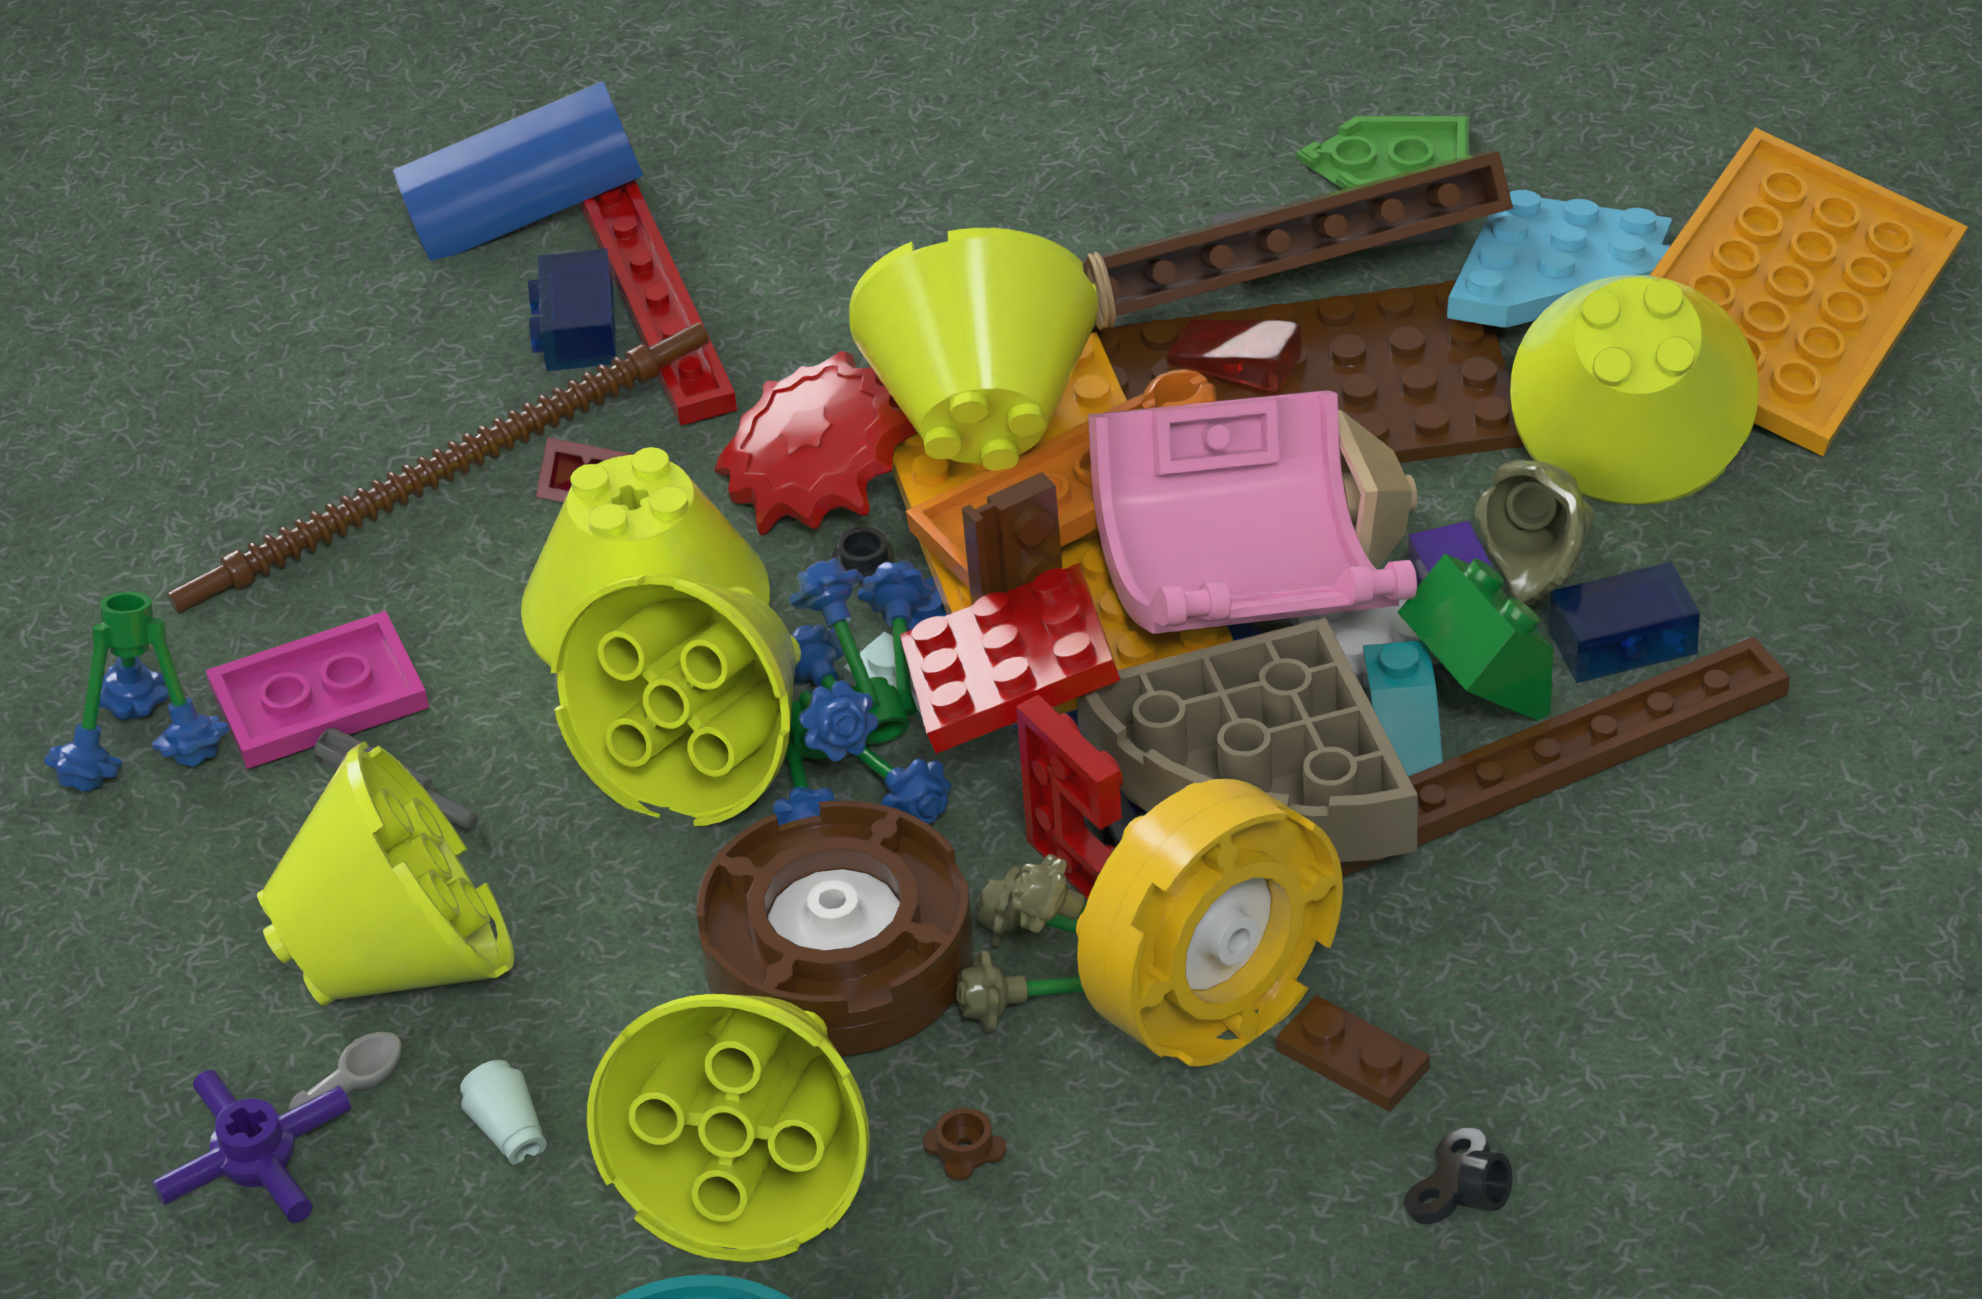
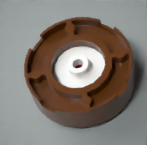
[696,800,974,1056]

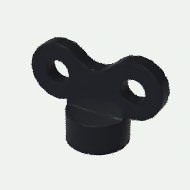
[1404,1128,1513,1224]

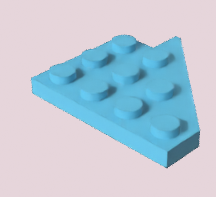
[1447,190,1672,328]

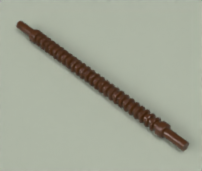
[167,322,709,614]

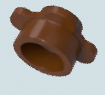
[923,1108,1007,1180]

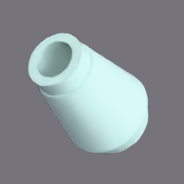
[460,1060,547,1165]

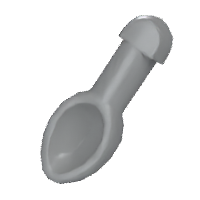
[289,1032,402,1110]

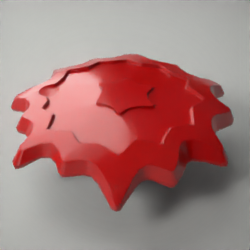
[714,351,918,535]

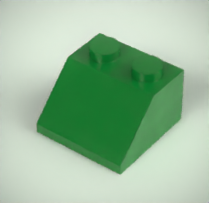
[1397,553,1554,721]

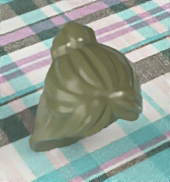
[1475,459,1594,606]

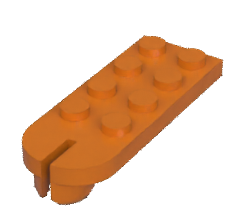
[905,369,1217,589]

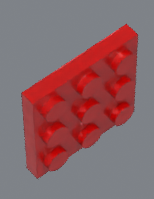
[900,563,1121,754]

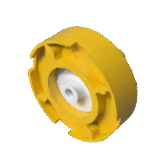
[1076,779,1343,1067]

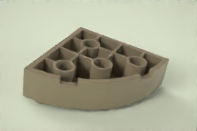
[1077,618,1418,862]

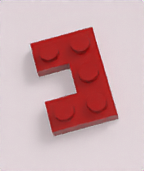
[1016,695,1123,901]

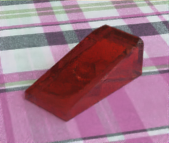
[1166,320,1302,393]

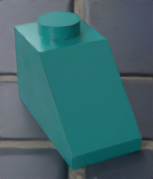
[1363,640,1443,776]

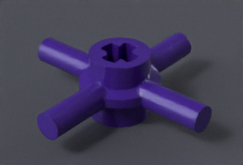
[151,1070,351,1223]

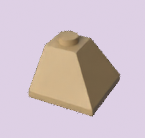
[1338,410,1417,570]

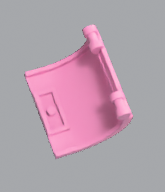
[1088,390,1417,634]

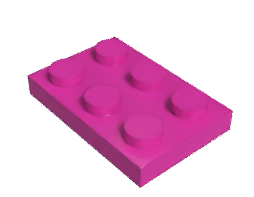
[206,611,429,769]

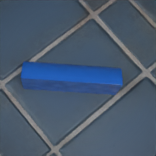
[393,81,644,261]

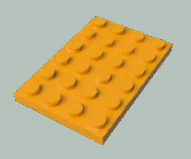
[1649,127,1968,456]

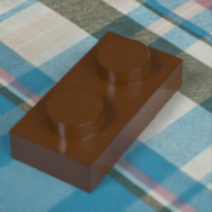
[1276,995,1430,1112]

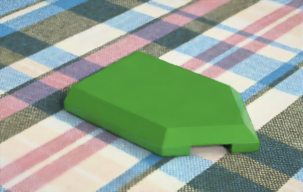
[1296,116,1469,189]

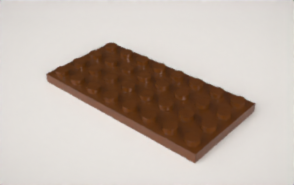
[1091,280,1524,463]

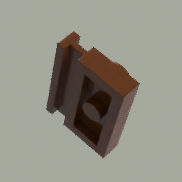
[962,472,1062,605]

